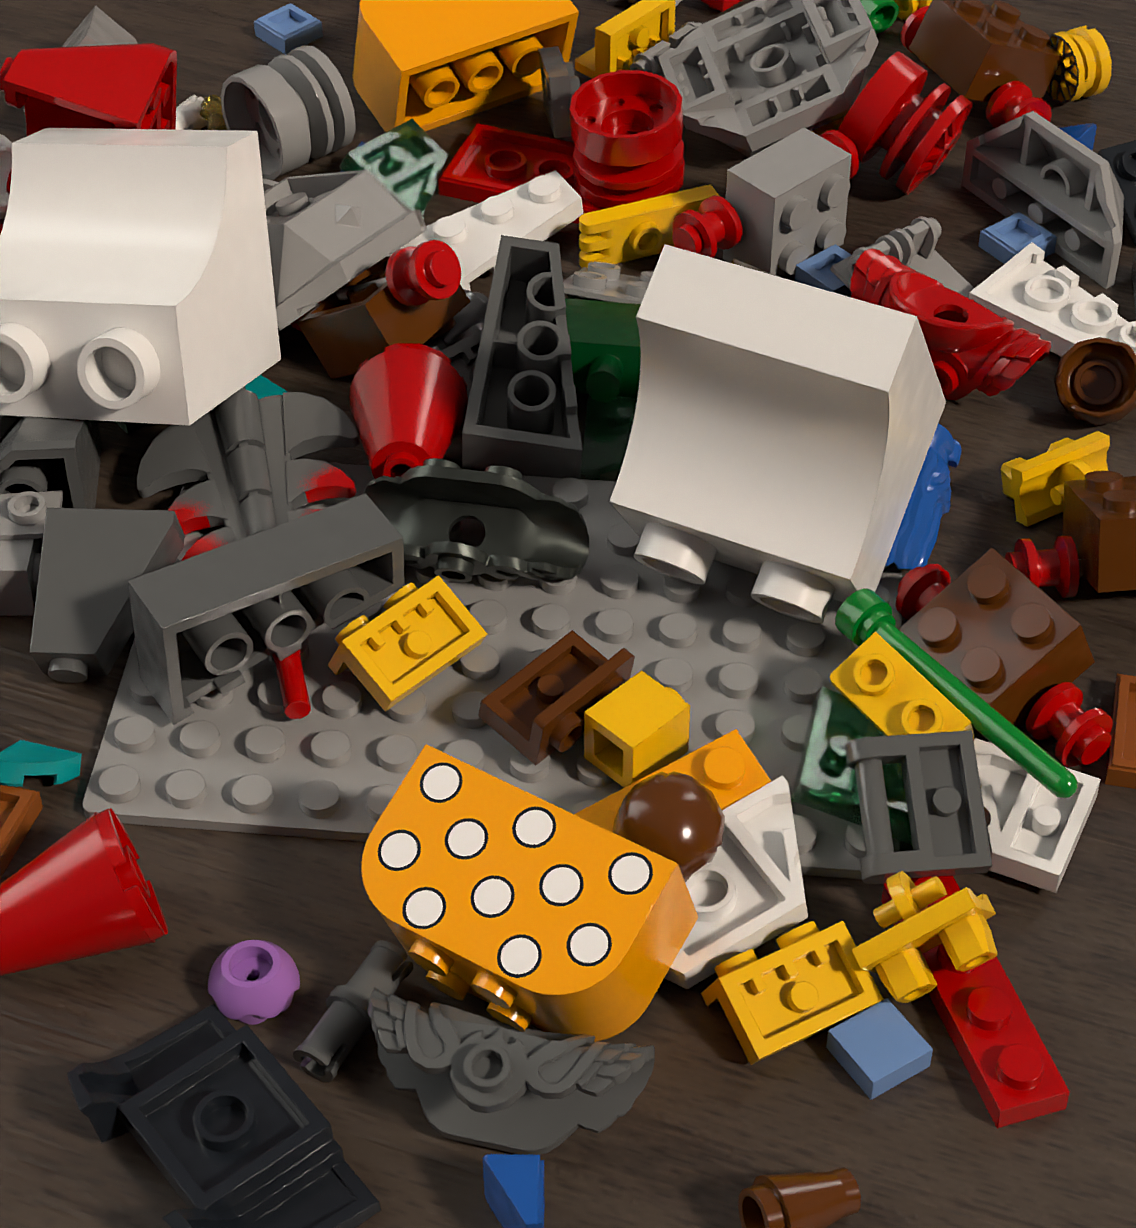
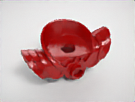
[850,248,1052,400]

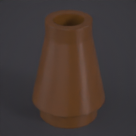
[738,1167,861,1228]

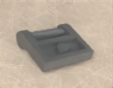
[845,730,992,884]

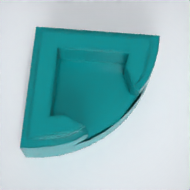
[0,740,82,787]

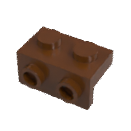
[478,630,635,766]

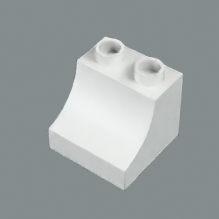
[0,128,281,426]
[609,244,946,623]

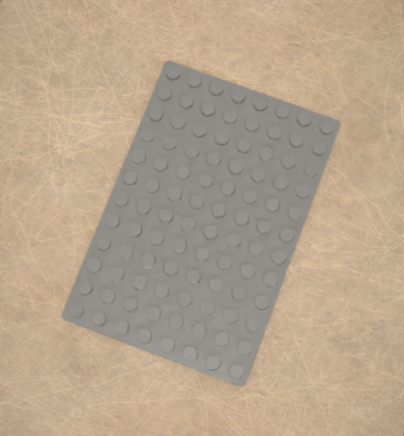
[83,462,902,879]

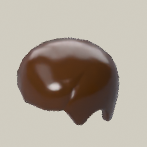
[1054,337,1136,425]
[613,772,725,883]

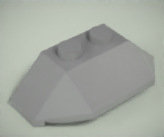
[961,111,1124,289]

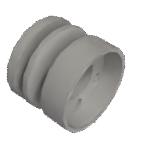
[220,45,356,180]

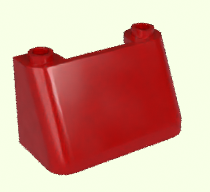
[0,43,177,194]

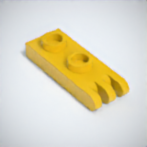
[579,184,719,268]

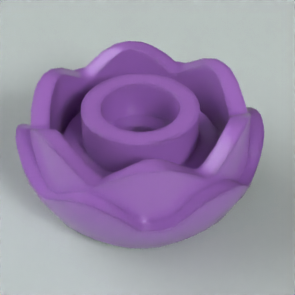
[208,940,300,1025]

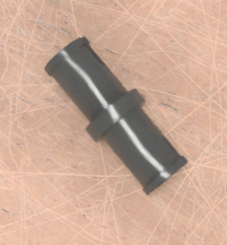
[293,940,414,1082]

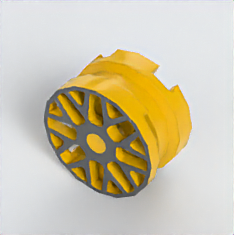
[1046,25,1112,104]

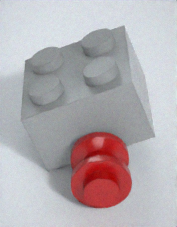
[672,127,859,279]

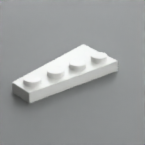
[384,170,583,291]
[969,242,1136,357]

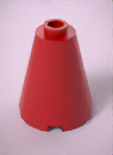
[349,343,468,480]
[0,808,168,976]

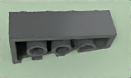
[462,235,583,479]
[128,493,405,725]

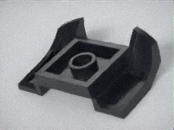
[67,1004,381,1228]

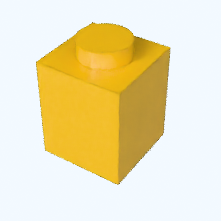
[584,670,690,788]

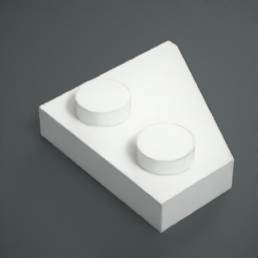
[974,738,1101,893]

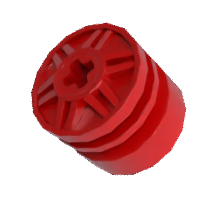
[838,51,973,195]
[570,70,685,208]

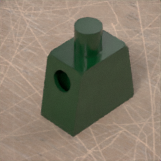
[565,298,641,402]

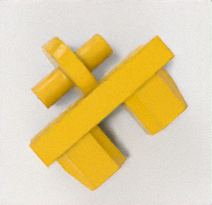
[1001,431,1110,527]
[851,871,998,1003]

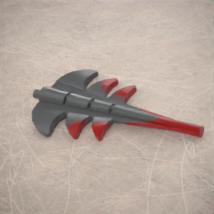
[137,386,359,719]

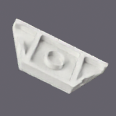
[665,775,808,989]

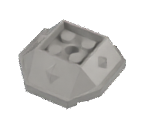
[658,0,879,158]
[264,170,427,331]

